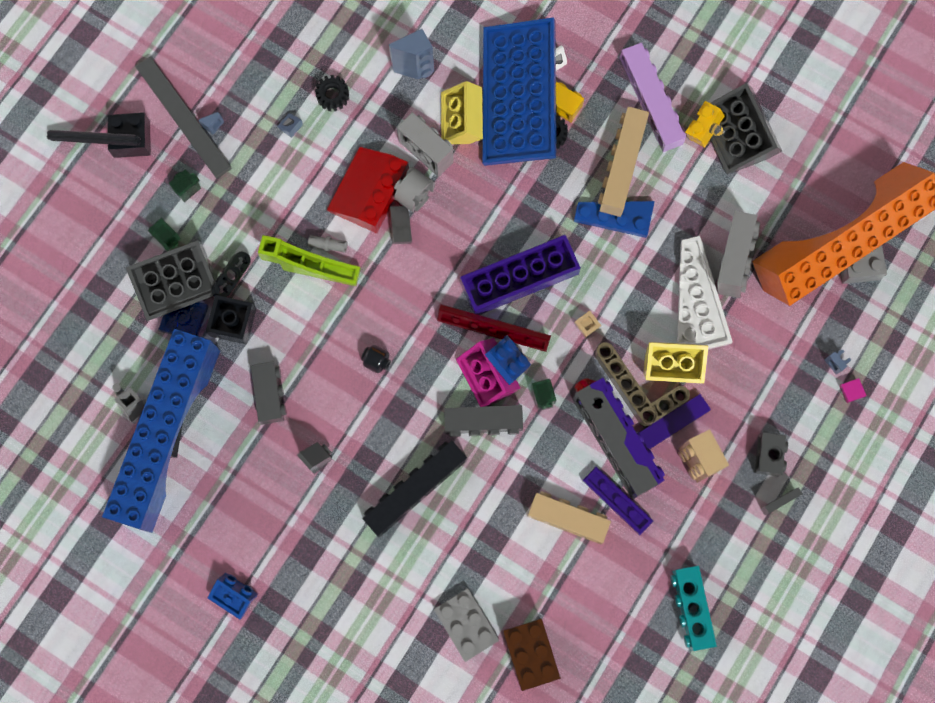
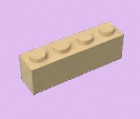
[527,491,611,545]

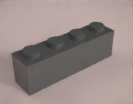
[444,405,523,437]

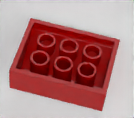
[327,147,409,233]

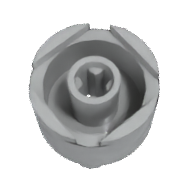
[394,167,435,213]

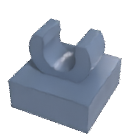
[824,350,851,375]

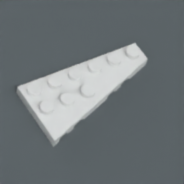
[677,236,733,350]

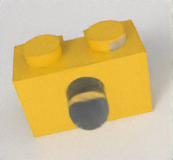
[685,101,725,148]

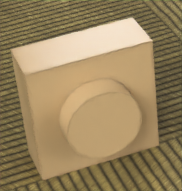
[574,311,601,338]

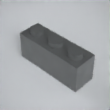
[251,361,287,425]

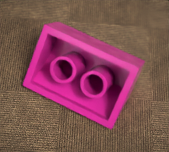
[456,338,520,407]

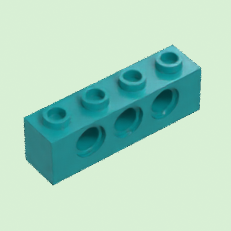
[670,566,717,651]

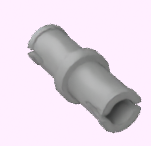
[308,235,348,253]

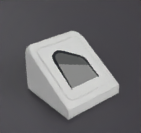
[556,45,567,71]

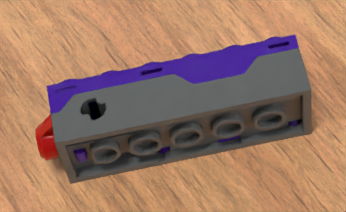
[573,378,665,500]

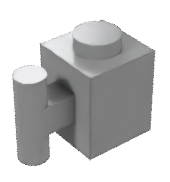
[112,384,145,422]

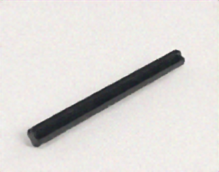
[46,130,141,146]

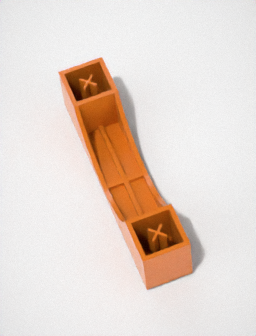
[752,162,935,306]

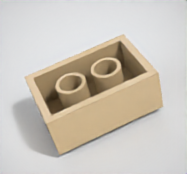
[678,429,729,483]

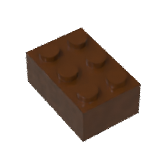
[503,618,561,691]

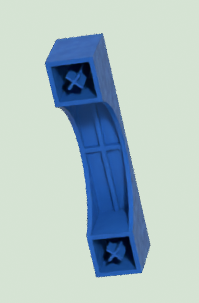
[102,329,220,533]

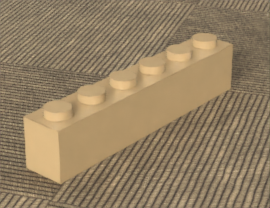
[598,107,649,217]

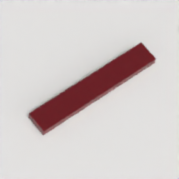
[437,304,551,352]

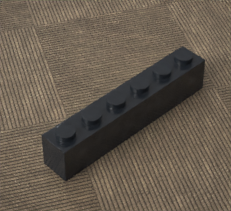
[362,441,468,538]

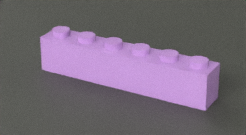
[620,43,686,152]

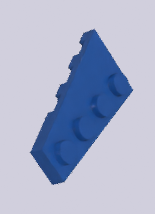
[574,201,655,238]

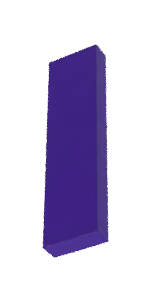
[640,394,711,449]
[582,467,653,536]

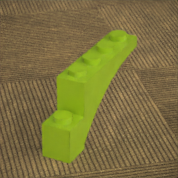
[258,235,361,286]

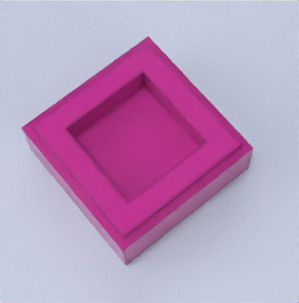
[840,378,867,403]

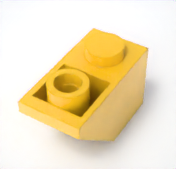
[556,82,584,123]

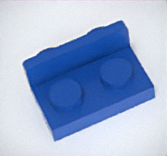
[207,573,258,620]

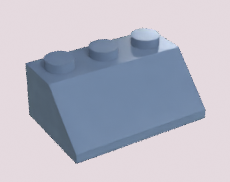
[389,29,434,79]

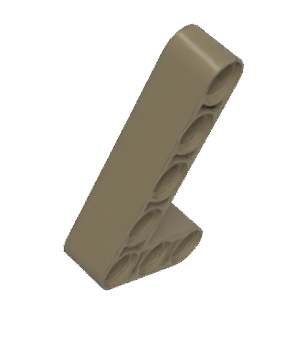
[595,342,690,427]

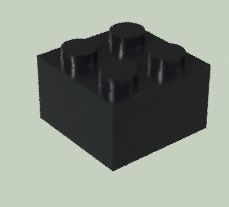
[107,112,151,158]
[206,295,257,345]

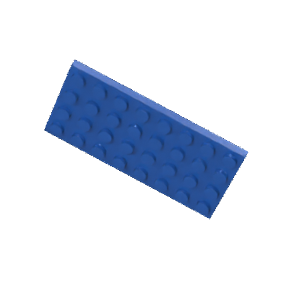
[482,17,556,166]

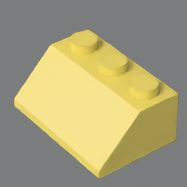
[441,81,483,144]
[643,342,708,383]

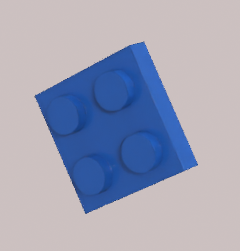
[485,335,531,385]

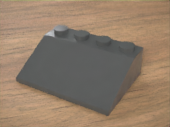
[697,83,782,175]
[126,240,215,321]

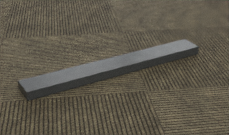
[135,57,232,179]

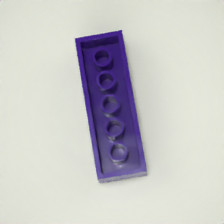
[460,234,581,315]

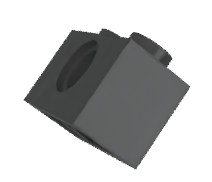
[755,432,788,477]

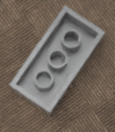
[717,211,760,298]

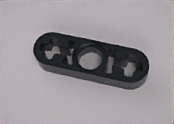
[211,251,251,297]

